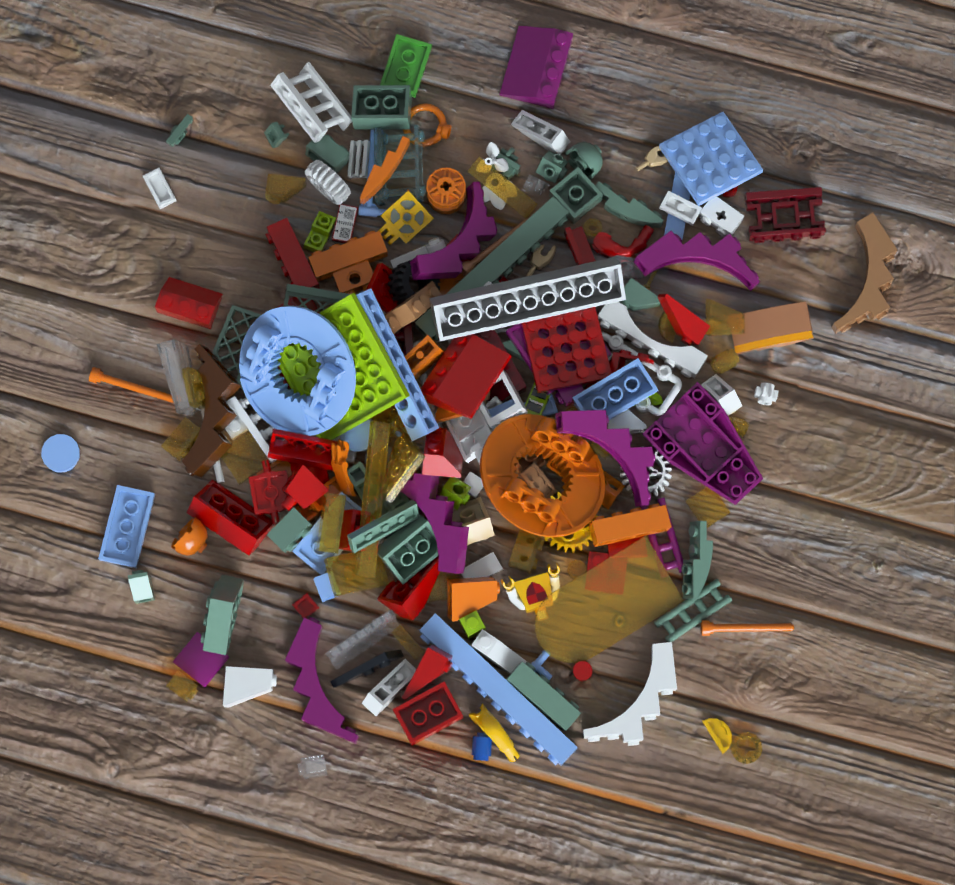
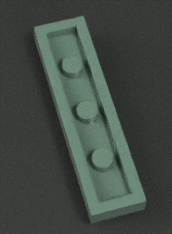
[347,500,420,553]

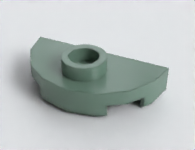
[166,114,193,147]

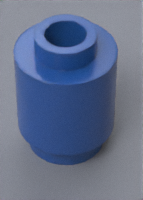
[471,733,492,761]

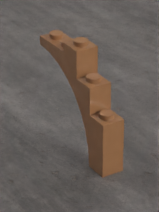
[831,213,897,334]
[384,281,442,334]

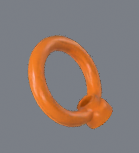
[402,103,452,147]

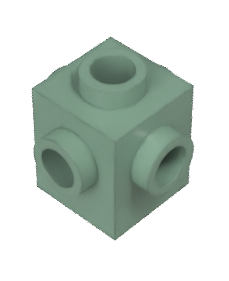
[536,150,569,183]

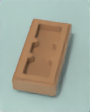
[519,461,558,498]

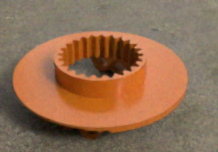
[480,414,605,537]

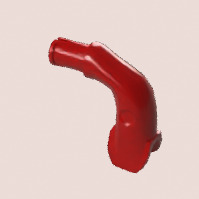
[592,225,654,260]

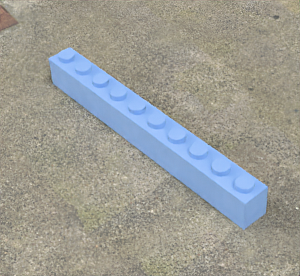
[419,613,578,766]

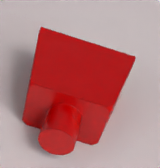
[281,464,329,511]

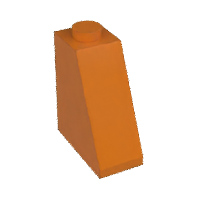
[447,577,500,622]

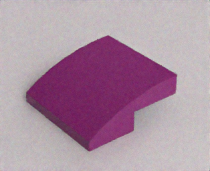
[173,632,229,687]

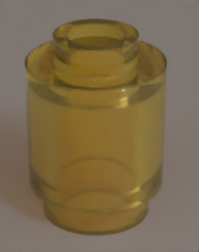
[710,348,740,374]

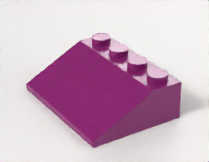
[499,26,573,109]

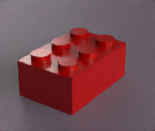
[393,681,463,746]

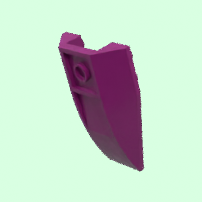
[642,382,763,505]

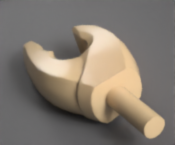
[636,146,668,171]
[526,244,556,276]

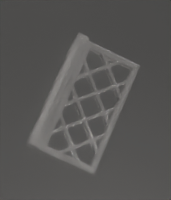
[325,610,400,670]

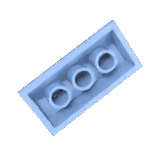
[572,358,659,420]

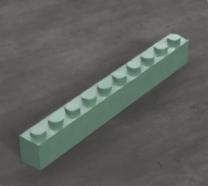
[415,196,569,341]

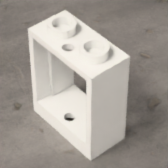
[479,370,528,430]

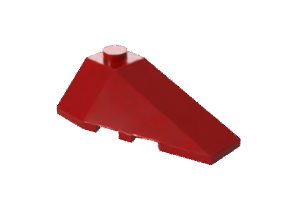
[377,555,440,621]

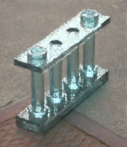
[374,125,426,206]

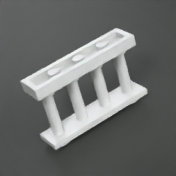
[270,62,352,143]
[229,396,286,463]

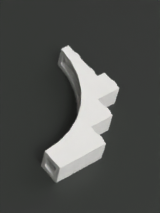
[583,642,677,746]

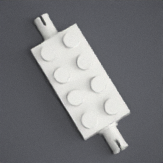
[445,408,493,465]

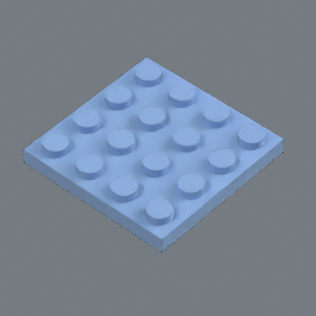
[659,111,763,206]

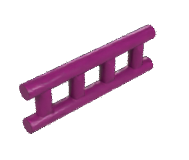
[641,498,683,578]

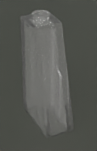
[157,339,201,417]

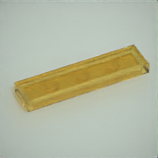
[467,157,537,219]

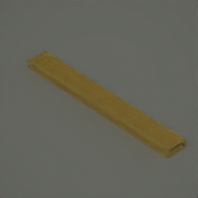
[355,421,390,578]

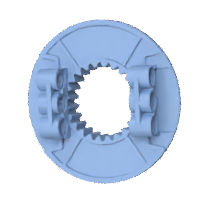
[239,306,356,436]

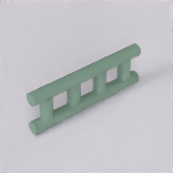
[654,579,732,642]

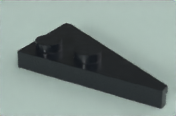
[330,649,404,688]

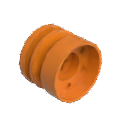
[426,168,466,214]

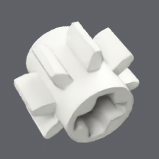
[754,383,778,405]

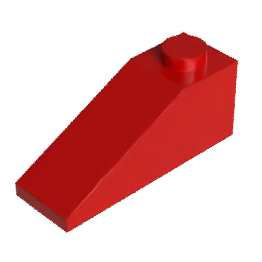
[658,294,710,346]
[402,645,453,700]

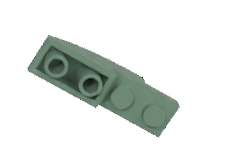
[595,181,664,228]
[682,521,713,599]

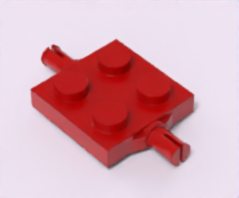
[249,460,288,526]

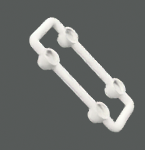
[597,332,682,416]

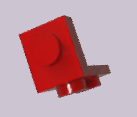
[609,350,654,373]

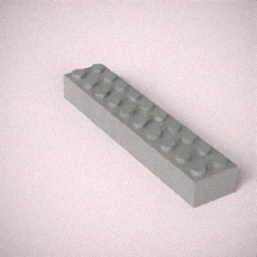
[429,257,626,341]

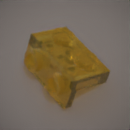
[161,417,201,462]

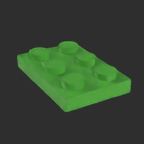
[380,34,432,98]

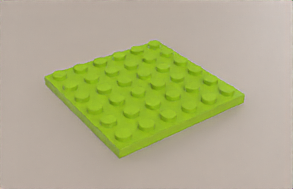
[277,293,410,440]

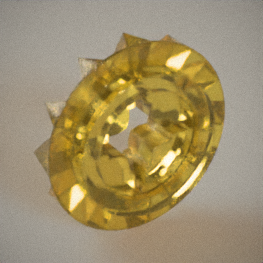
[731,732,762,764]

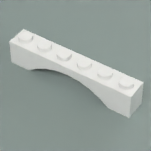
[598,302,708,379]

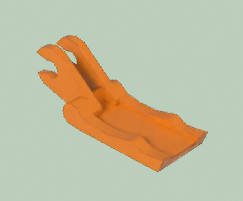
[331,439,356,496]

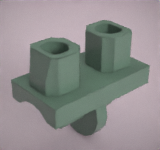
[491,147,521,181]

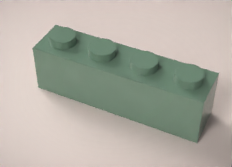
[506,661,581,731]

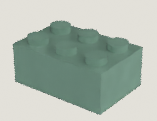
[351,85,412,130]
[374,513,438,584]

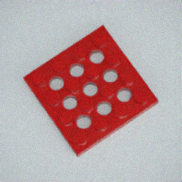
[521,307,612,393]

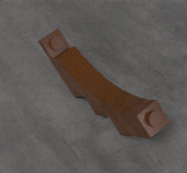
[182,344,241,478]

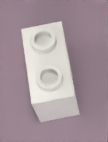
[699,196,744,237]

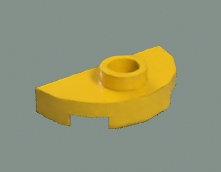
[702,718,732,755]

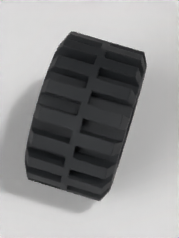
[388,260,440,305]

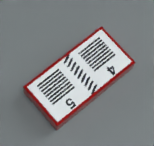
[332,204,358,243]

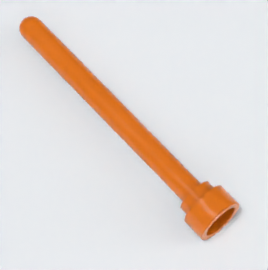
[89,367,179,403]
[701,620,794,636]

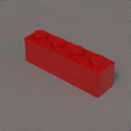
[265,218,320,289]

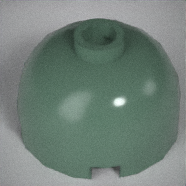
[566,142,603,180]

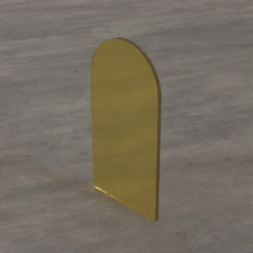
[535,536,684,663]

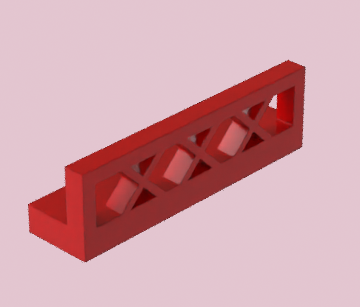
[564,226,596,265]
[267,429,339,471]

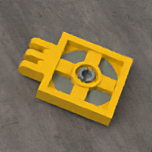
[377,190,434,245]

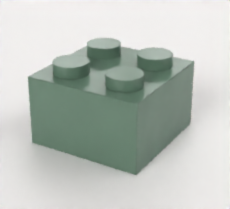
[549,167,603,224]

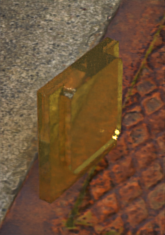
[685,487,731,528]

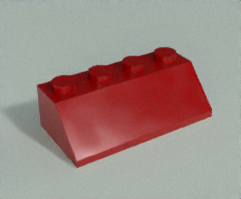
[186,479,273,556]

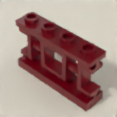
[745,187,826,243]

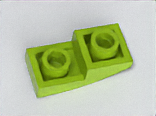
[303,211,336,252]

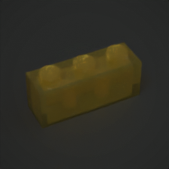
[316,493,346,554]

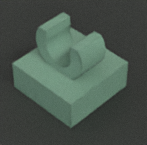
[264,122,290,148]

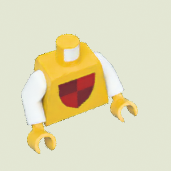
[501,563,560,621]

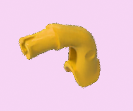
[468,703,520,762]

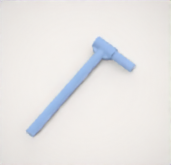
[359,130,387,217]

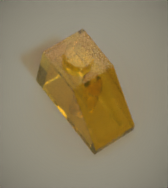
[265,173,307,204]

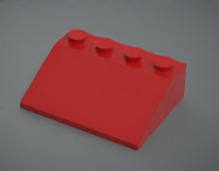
[420,334,512,419]

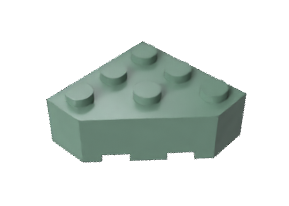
[201,575,244,655]

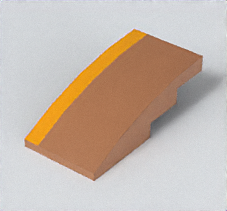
[728,301,814,355]

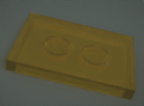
[324,547,389,597]

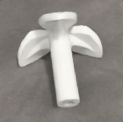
[476,142,509,173]

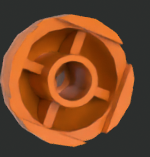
[171,517,208,556]

